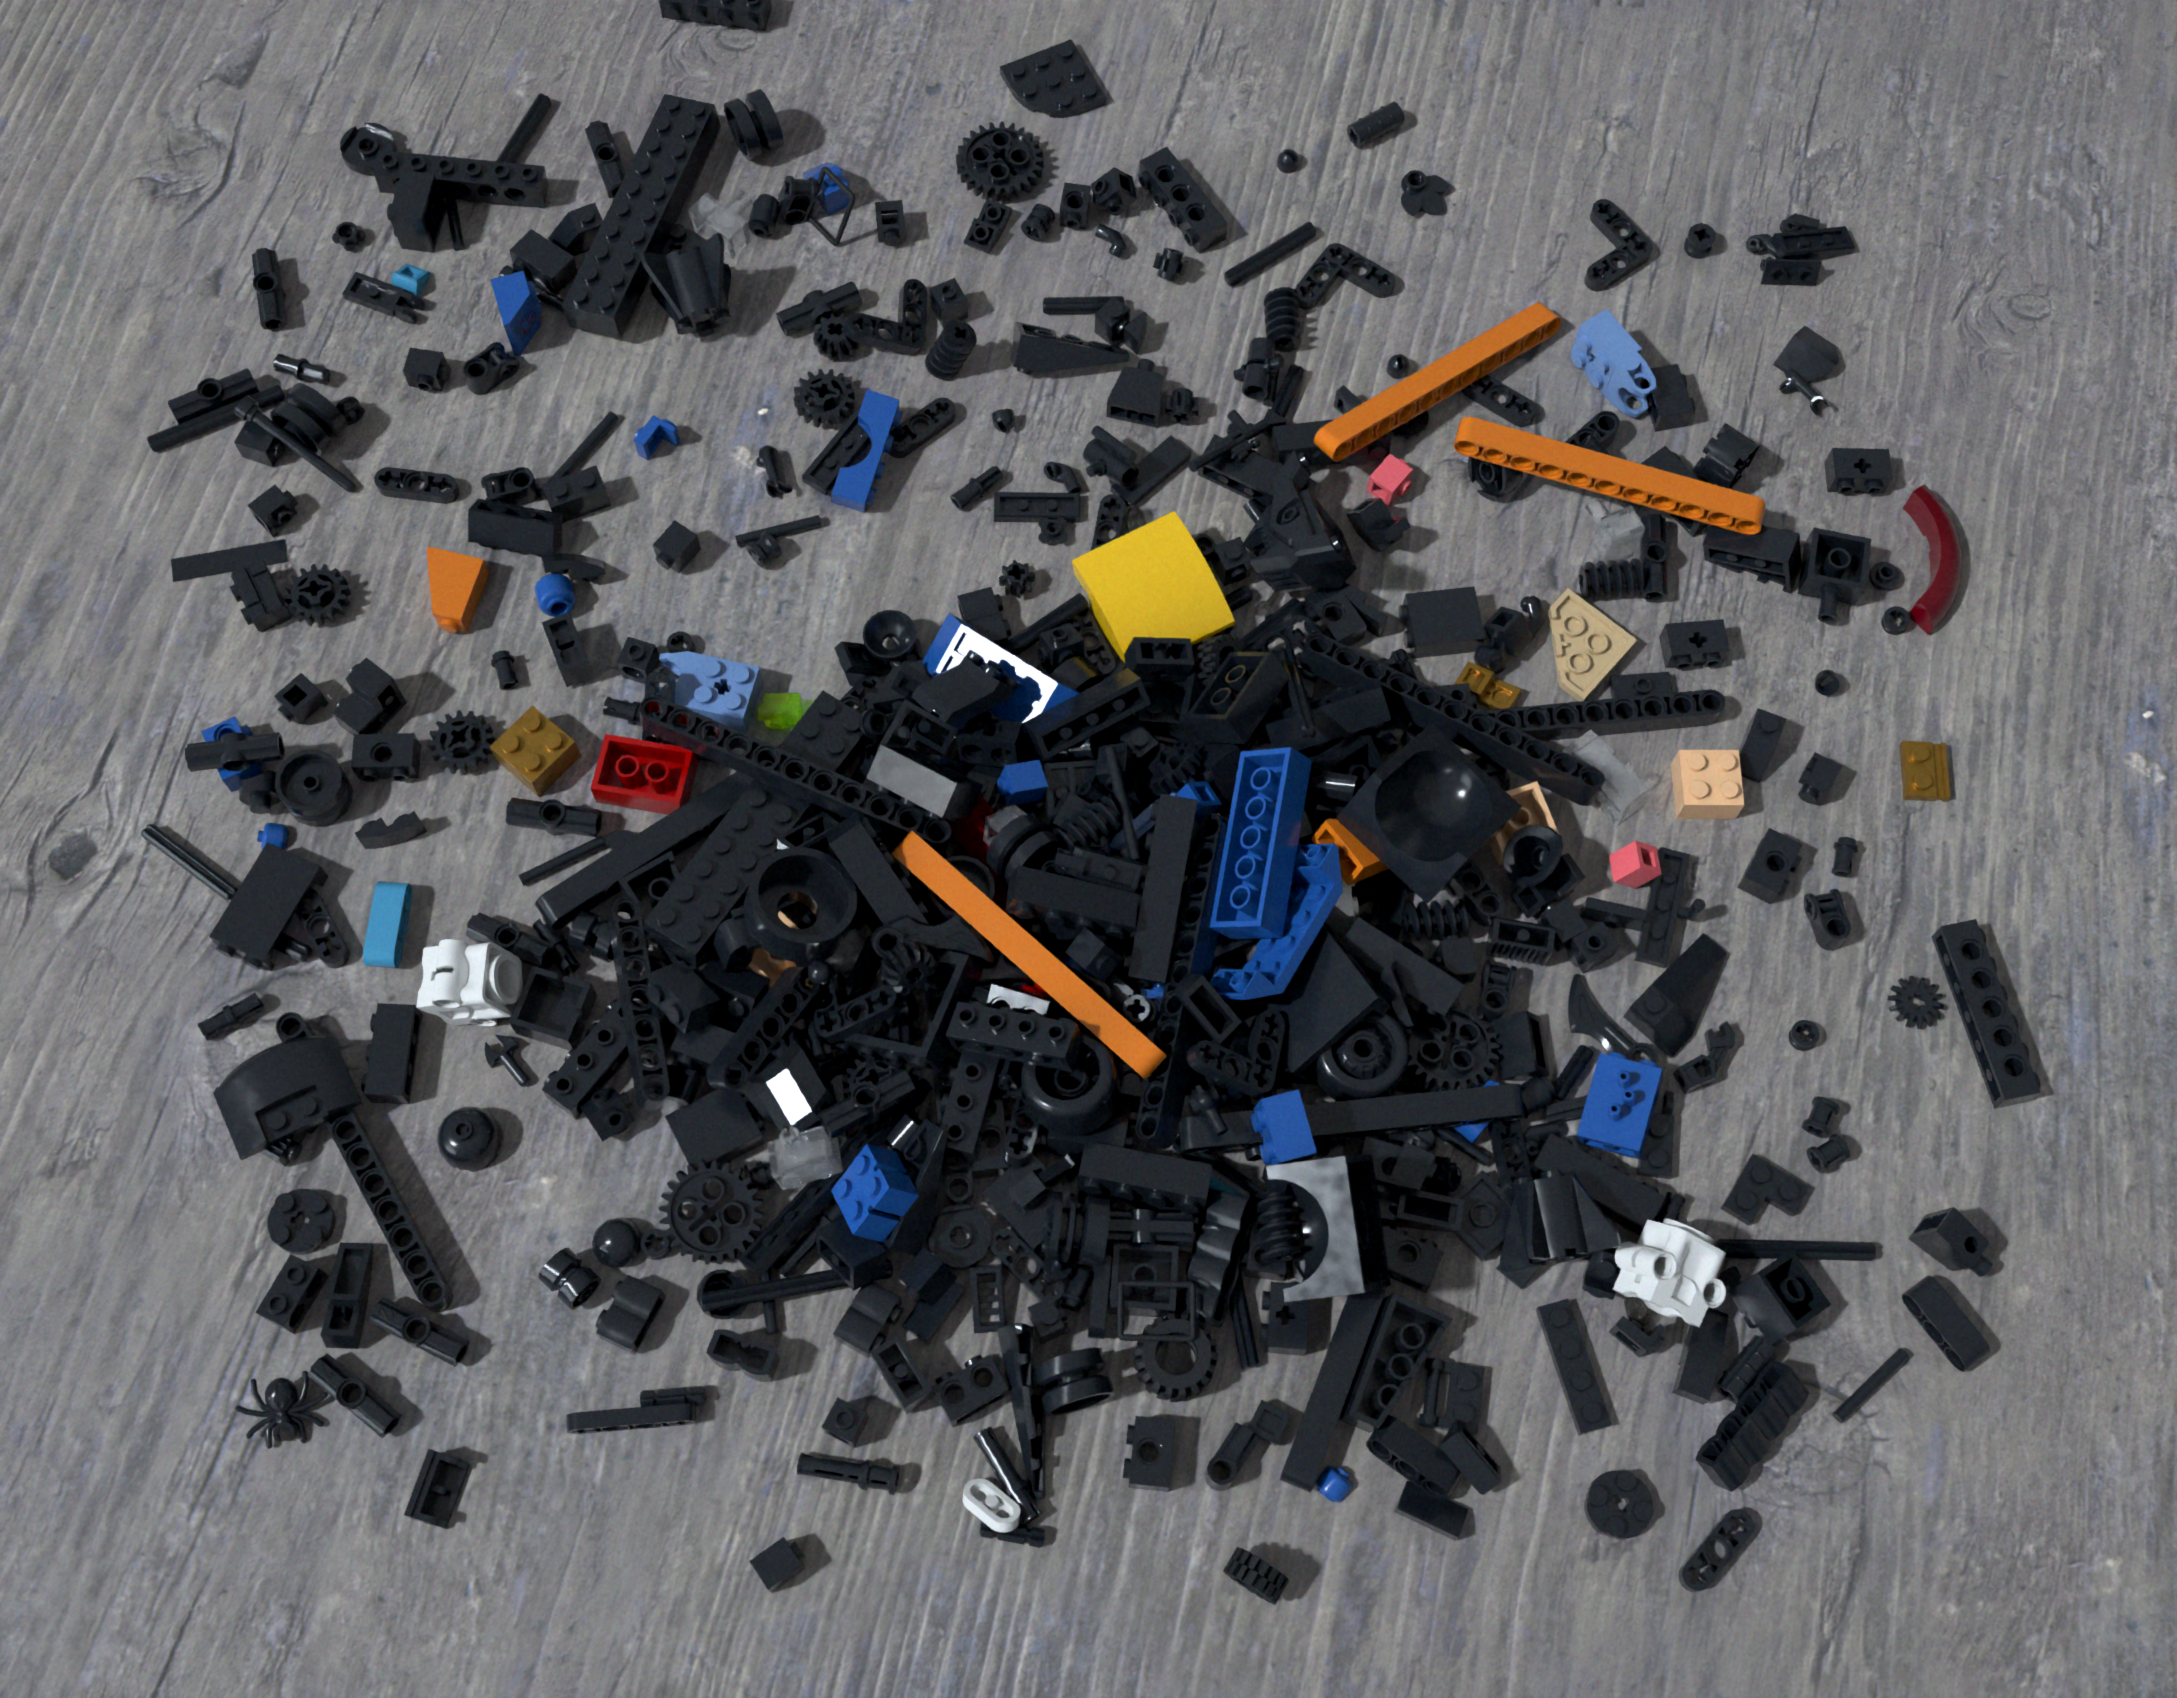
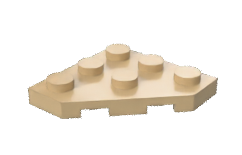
[1548,588,1637,702]

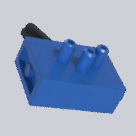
[1544,1052,1664,1160]

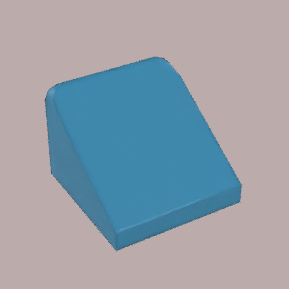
[391,264,431,297]

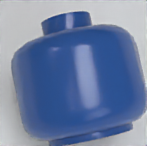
[257,823,289,850]
[1316,1466,1353,1503]

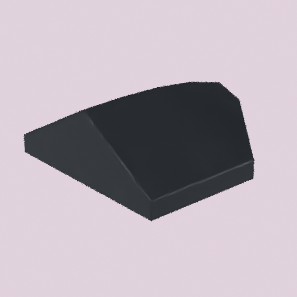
[1773,326,1839,384]

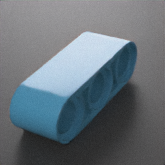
[363,881,412,968]

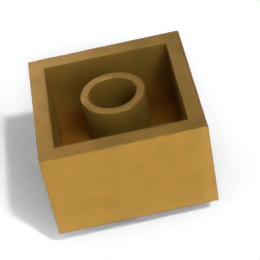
[490,705,581,797]

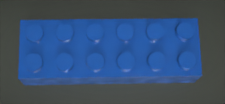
[1209,747,1312,939]

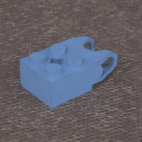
[1570,309,1657,418]
[656,651,763,734]

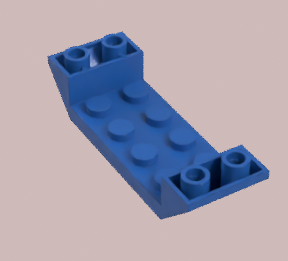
[922,613,1081,734]
[1210,843,1343,1000]

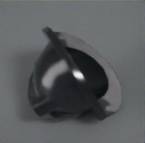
[1503,824,1563,888]

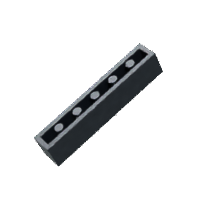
[1122,794,1198,988]

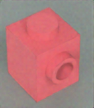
[1366,454,1413,506]
[1609,841,1662,889]

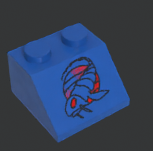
[490,271,543,356]

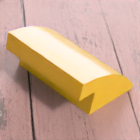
[1072,511,1235,663]

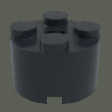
[1693,423,1760,489]

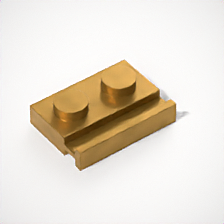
[1899,741,1951,802]

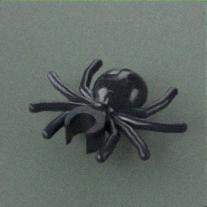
[235,1371,328,1449]

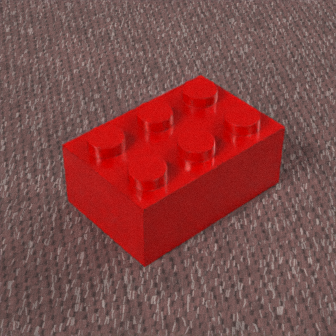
[590,734,698,815]

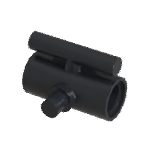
[1234,337,1285,407]
[1083,425,1140,489]

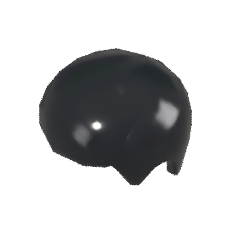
[592,1218,643,1268]
[696,1269,748,1320]

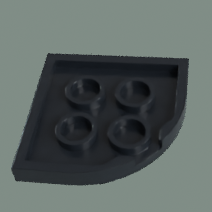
[1000,39,1106,118]

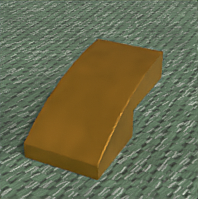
[1454,661,1522,710]

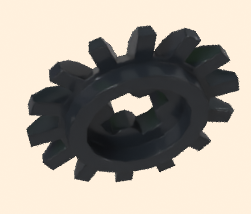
[1887,976,1944,1029]

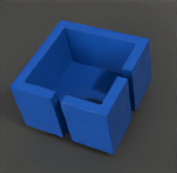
[1251,1089,1317,1166]
[831,1144,919,1242]

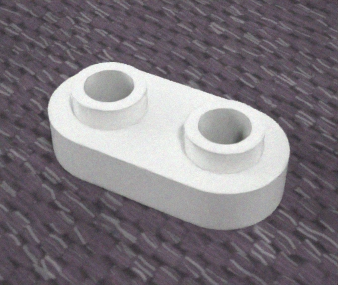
[962,1478,1020,1533]

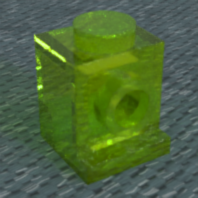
[758,693,803,730]

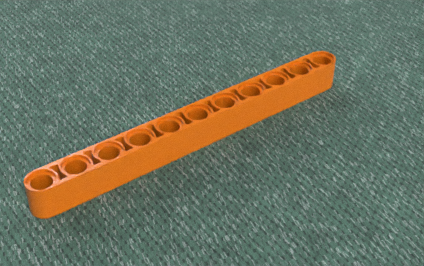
[1314,302,1562,462]
[1454,417,1766,535]
[891,830,1167,1080]

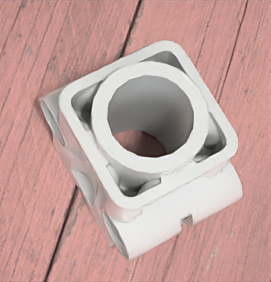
[416,939,523,1027]
[1613,1218,1726,1327]

